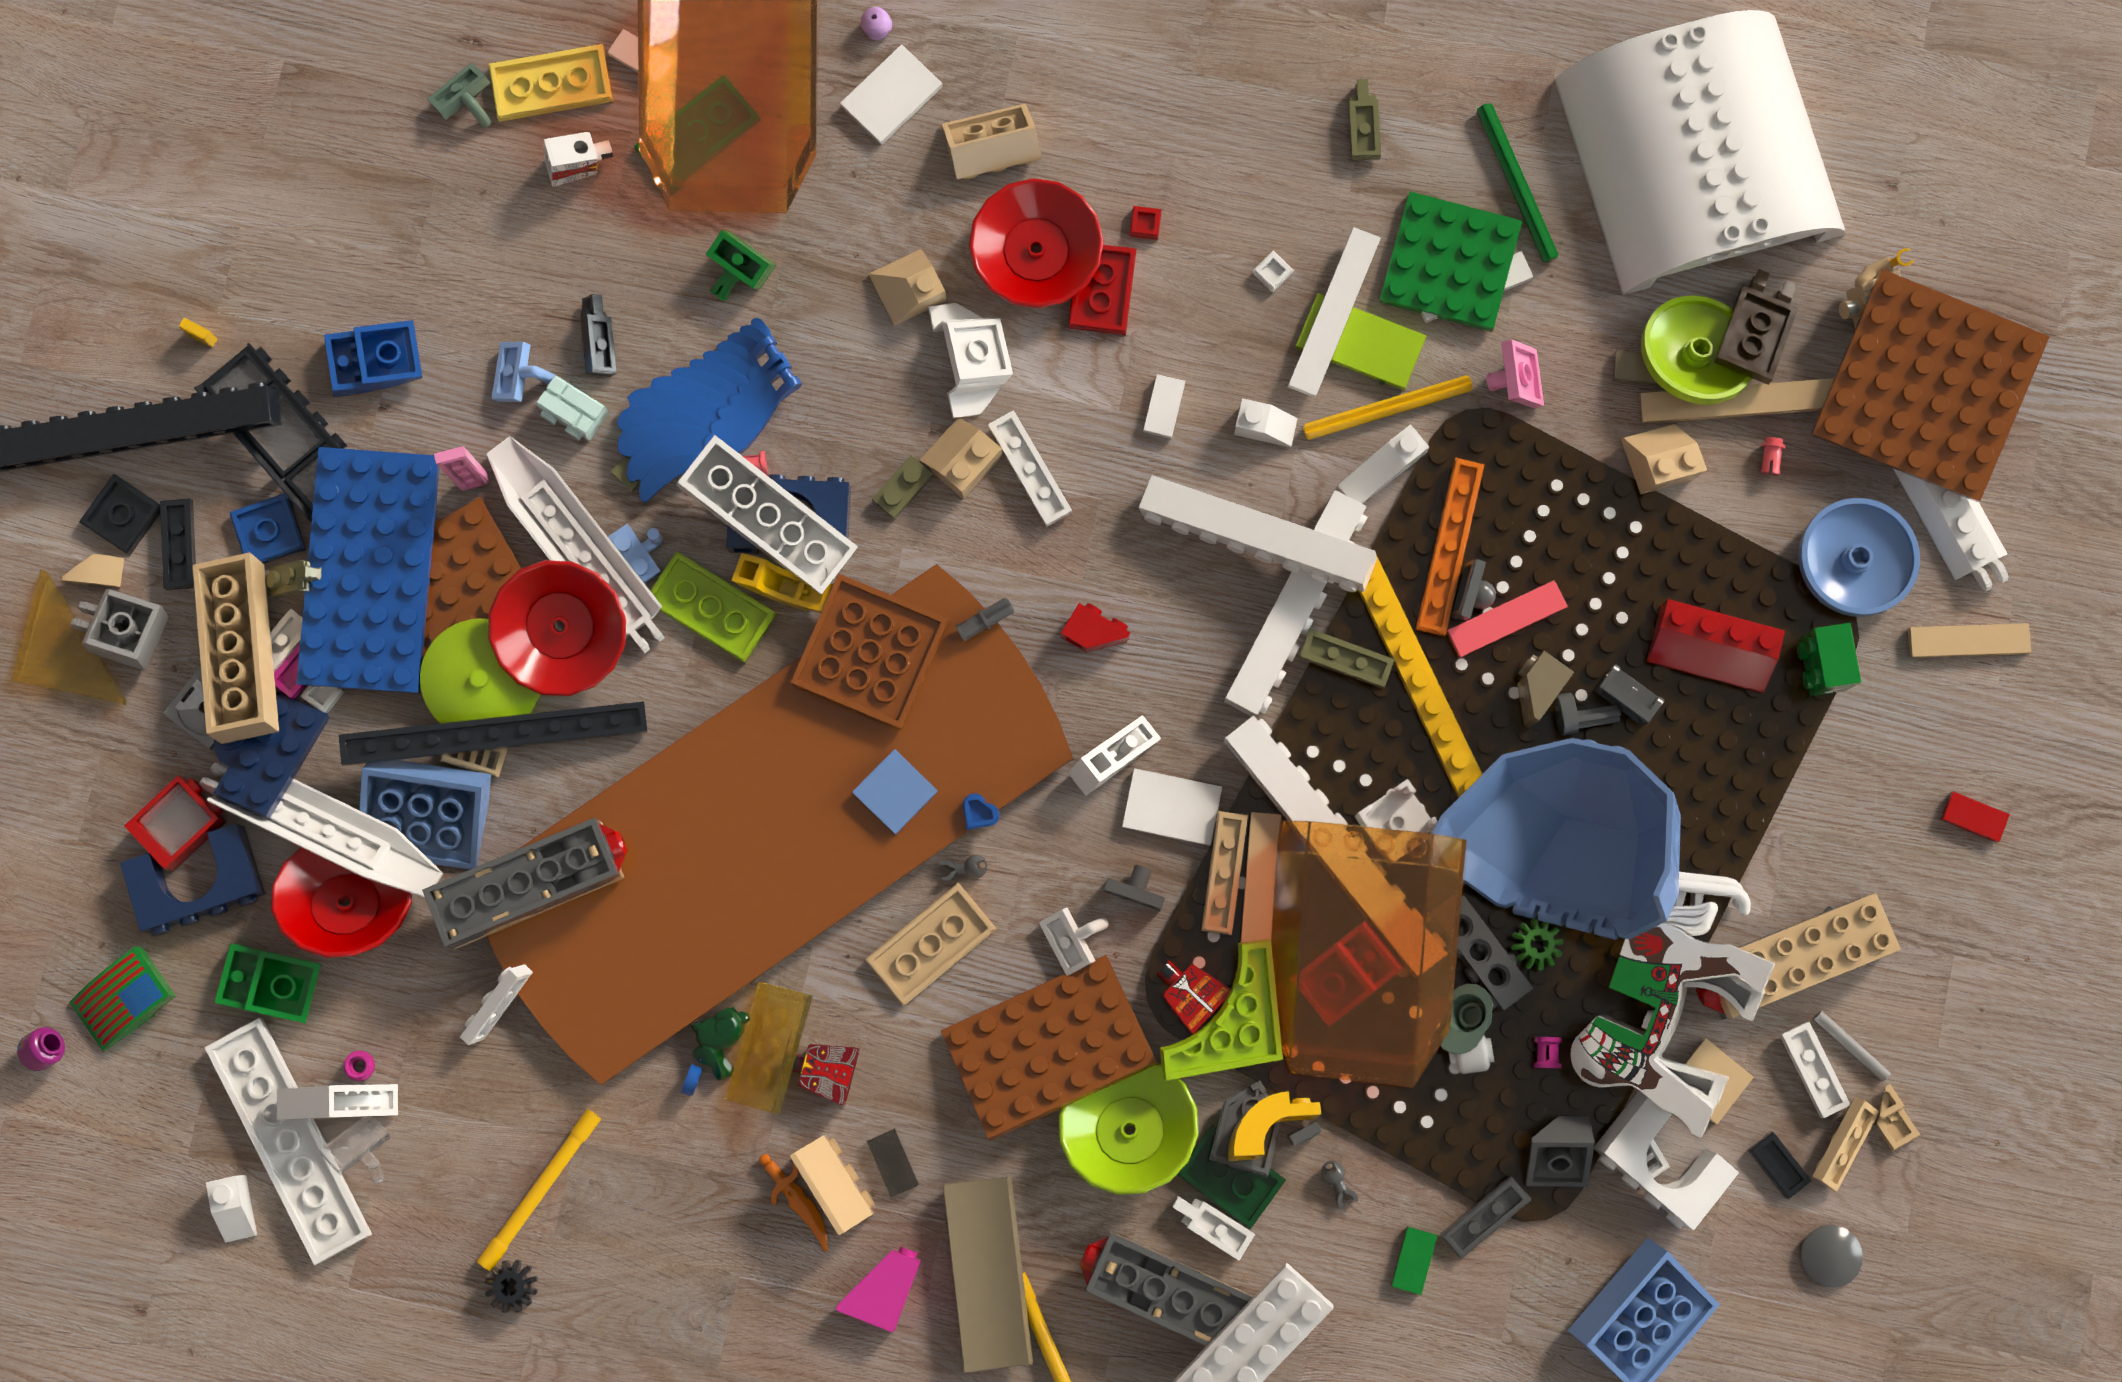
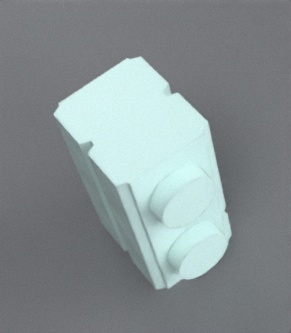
[536,376,609,441]

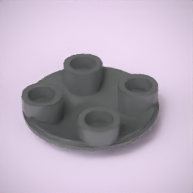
[1800,1225,1863,1288]

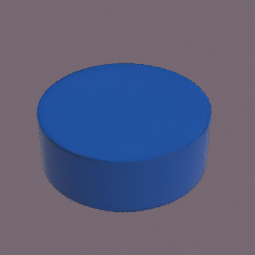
[681,1064,702,1097]

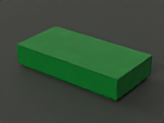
[1391,1226,1438,1295]

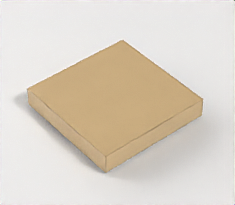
[1684,1038,1754,1125]

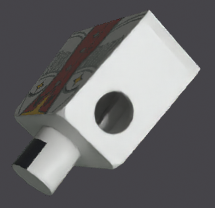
[544,132,613,187]

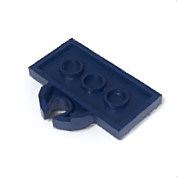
[213,692,330,820]

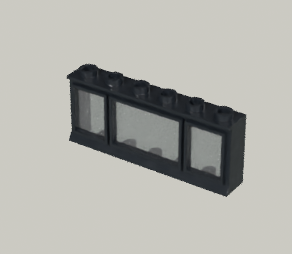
[194,343,347,523]

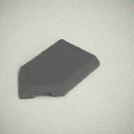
[1209,1080,1281,1177]

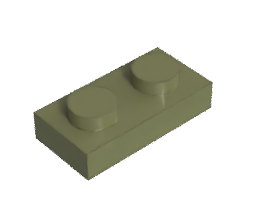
[872,455,933,520]

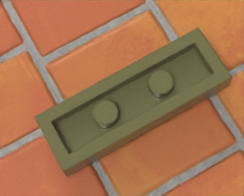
[1299,629,1395,689]

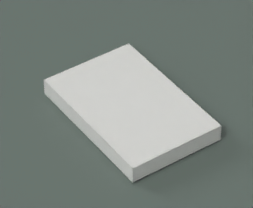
[840,44,943,145]
[1122,768,1222,846]

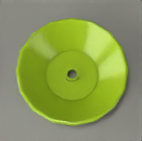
[1059,1063,1198,1195]

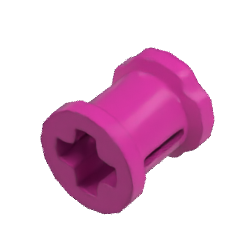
[1534,1037,1562,1069]

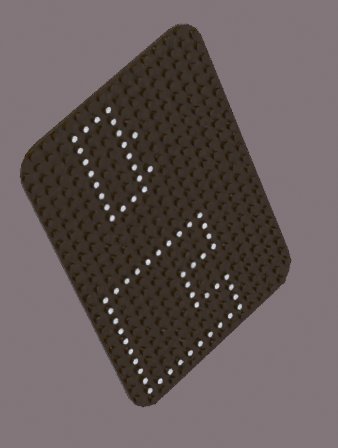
[1145,408,1859,1222]

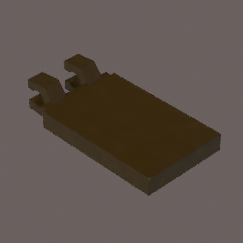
[1714,269,1798,385]

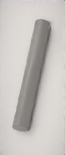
[1813,1010,1891,1082]

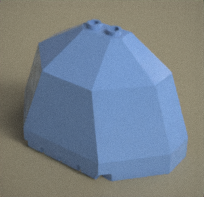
[1428,738,1681,940]

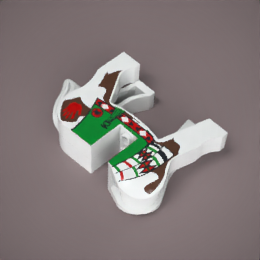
[1571,902,1775,1138]

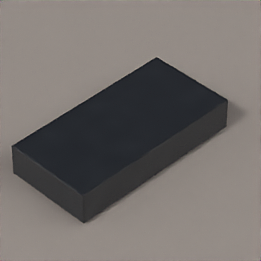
[1748,1131,1812,1199]

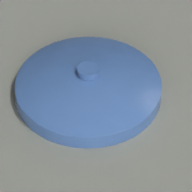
[1798,498,1920,617]

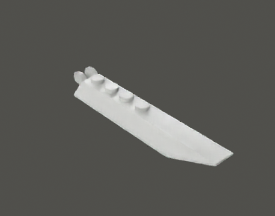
[487,436,665,653]
[1893,469,2009,591]
[199,762,443,898]

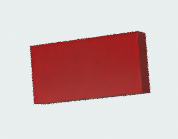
[1940,791,2010,843]

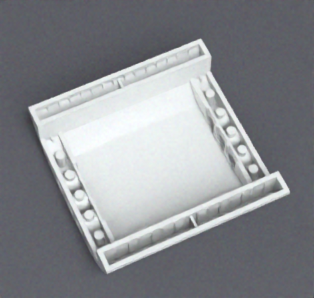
[1555,10,1846,295]

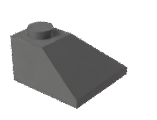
[1525,1116,1595,1187]

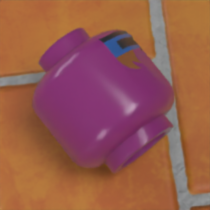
[17,1027,65,1071]

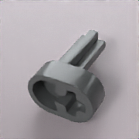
[1553,692,1621,736]

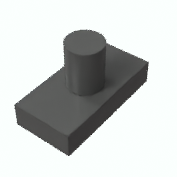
[1103,865,1165,911]

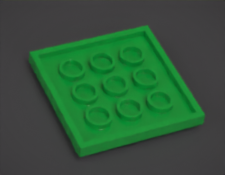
[1379,191,1522,332]

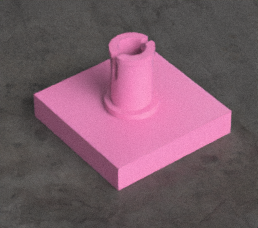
[1486,340,1544,409]

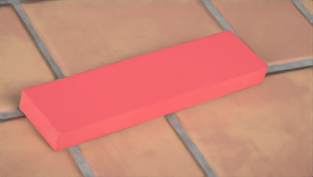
[1447,580,1568,658]

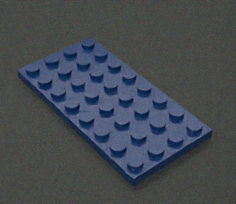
[296,447,440,694]

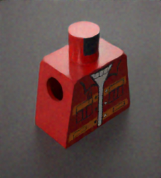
[1157,961,1231,1035]

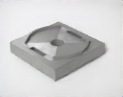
[162,666,214,750]

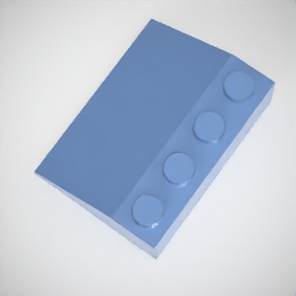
[360,760,491,870]
[1567,1238,1720,1382]

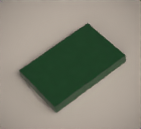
[1177,1124,1286,1230]

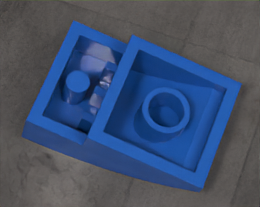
[324,320,423,398]

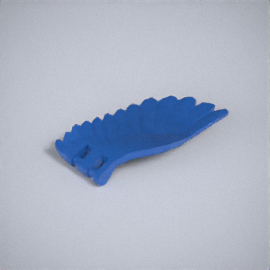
[617,318,802,503]

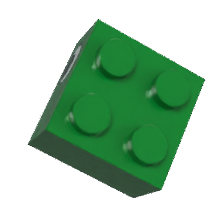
[1797,623,1862,696]

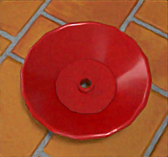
[969,178,1104,309]
[488,560,626,696]
[271,847,412,958]

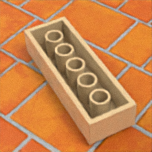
[193,552,279,744]

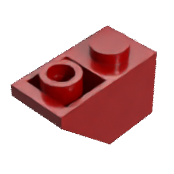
[1061,603,1131,653]

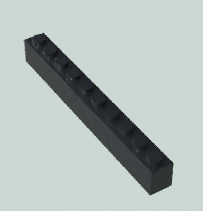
[0,382,282,472]

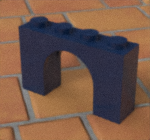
[726,474,851,554]
[120,823,265,936]

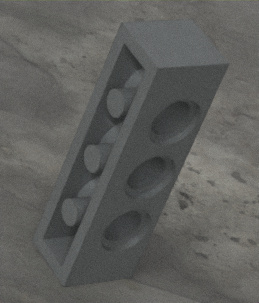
[1427,890,1533,1012]

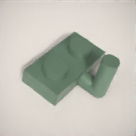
[427,62,491,128]

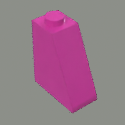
[836,1246,922,1333]

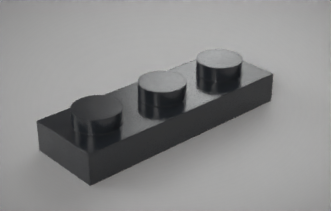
[160,498,196,590]

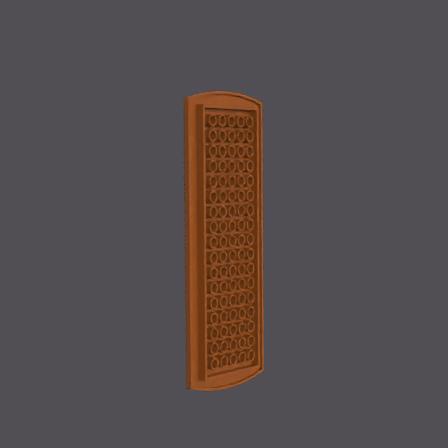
[486,564,1073,1085]

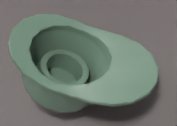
[1436,984,1493,1054]

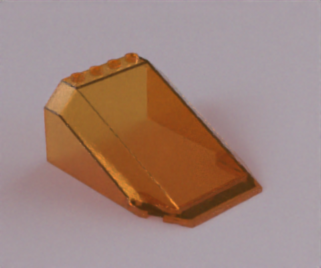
[638,0,820,213]
[1271,821,1468,1088]

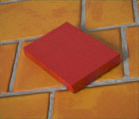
[1068,244,1137,336]

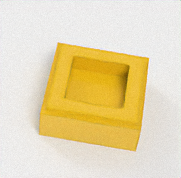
[179,317,218,347]

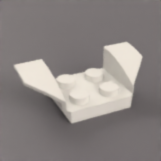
[928,303,1013,418]

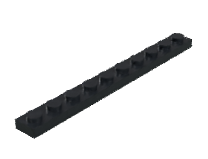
[339,701,647,766]

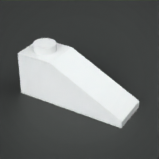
[1338,424,1429,504]
[1067,715,1161,796]

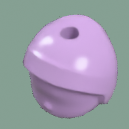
[861,7,892,41]

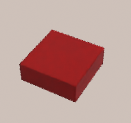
[1129,206,1162,240]

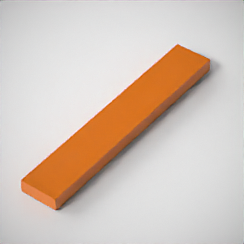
[1415,458,1484,636]

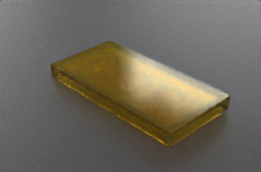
[725,981,813,1115]

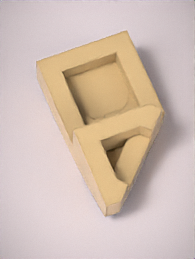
[61,554,124,588]
[1876,1084,1920,1152]

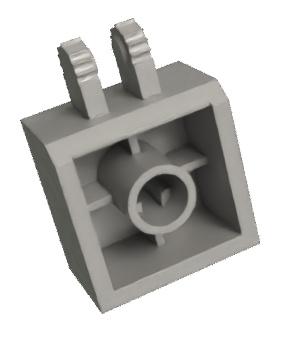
[70,589,169,671]

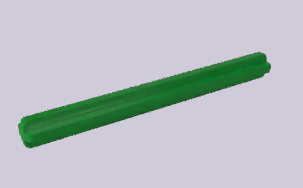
[1477,103,1559,263]

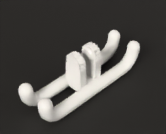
[1674,872,1750,916]

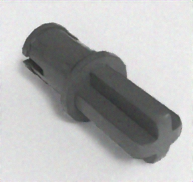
[955,598,1014,642]

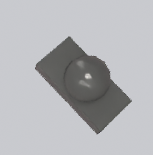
[1450,559,1496,622]

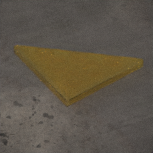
[11,570,127,705]

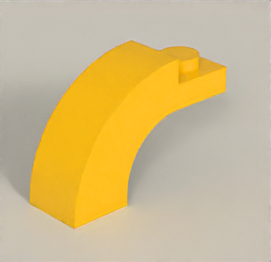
[731,553,833,613]
[1228,1091,1321,1161]

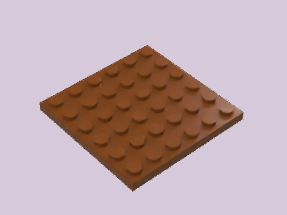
[1810,269,2050,502]

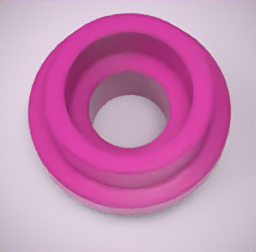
[344,1051,375,1081]

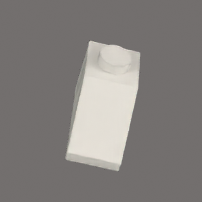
[1234,398,1298,448]
[206,1175,257,1243]

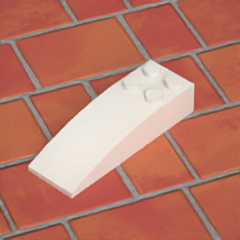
[676,435,858,594]

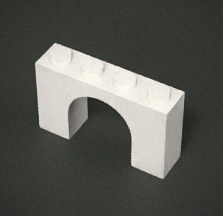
[1594,1091,1739,1230]

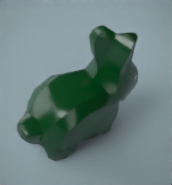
[691,1007,750,1081]

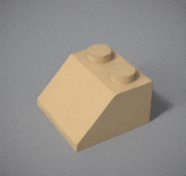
[919,418,1002,499]
[1621,424,1707,494]

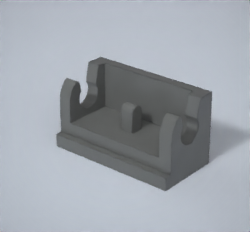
[1595,664,1665,726]

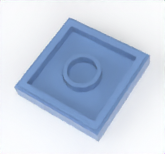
[852,749,938,835]

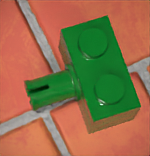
[706,230,777,301]

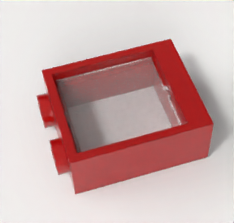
[124,775,227,872]

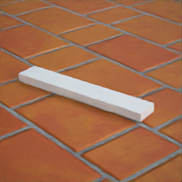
[1288,227,1381,398]

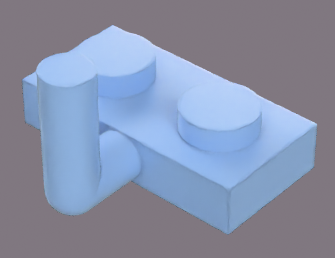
[491,342,556,402]
[608,523,663,584]

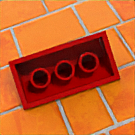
[1647,599,1785,693]

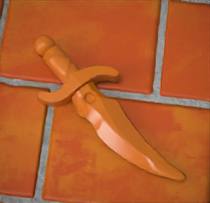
[759,1154,828,1252]

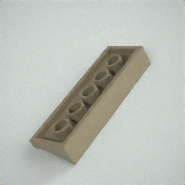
[943,1176,1033,1373]

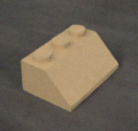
[942,103,1042,179]
[790,1135,875,1235]

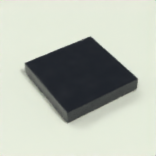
[79,474,160,556]

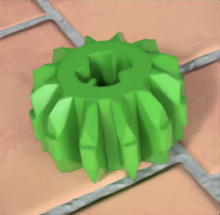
[1511,919,1564,971]

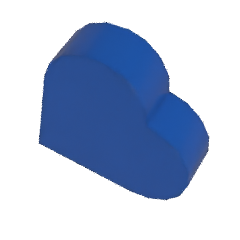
[963,793,1000,831]

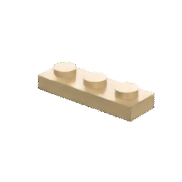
[1812,1096,1879,1192]

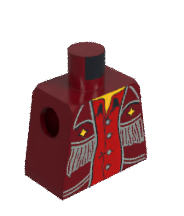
[784,1044,860,1106]

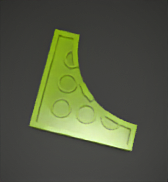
[1160,938,1283,1081]

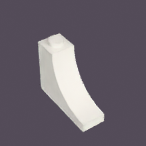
[277,1084,398,1120]

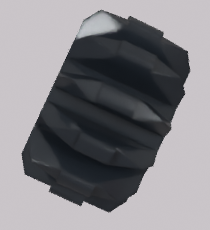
[485,1260,538,1313]

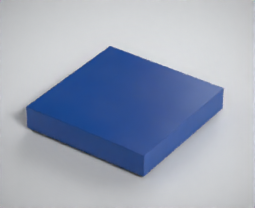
[229,493,306,564]

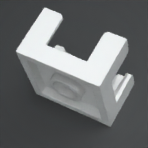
[1354,779,1438,866]

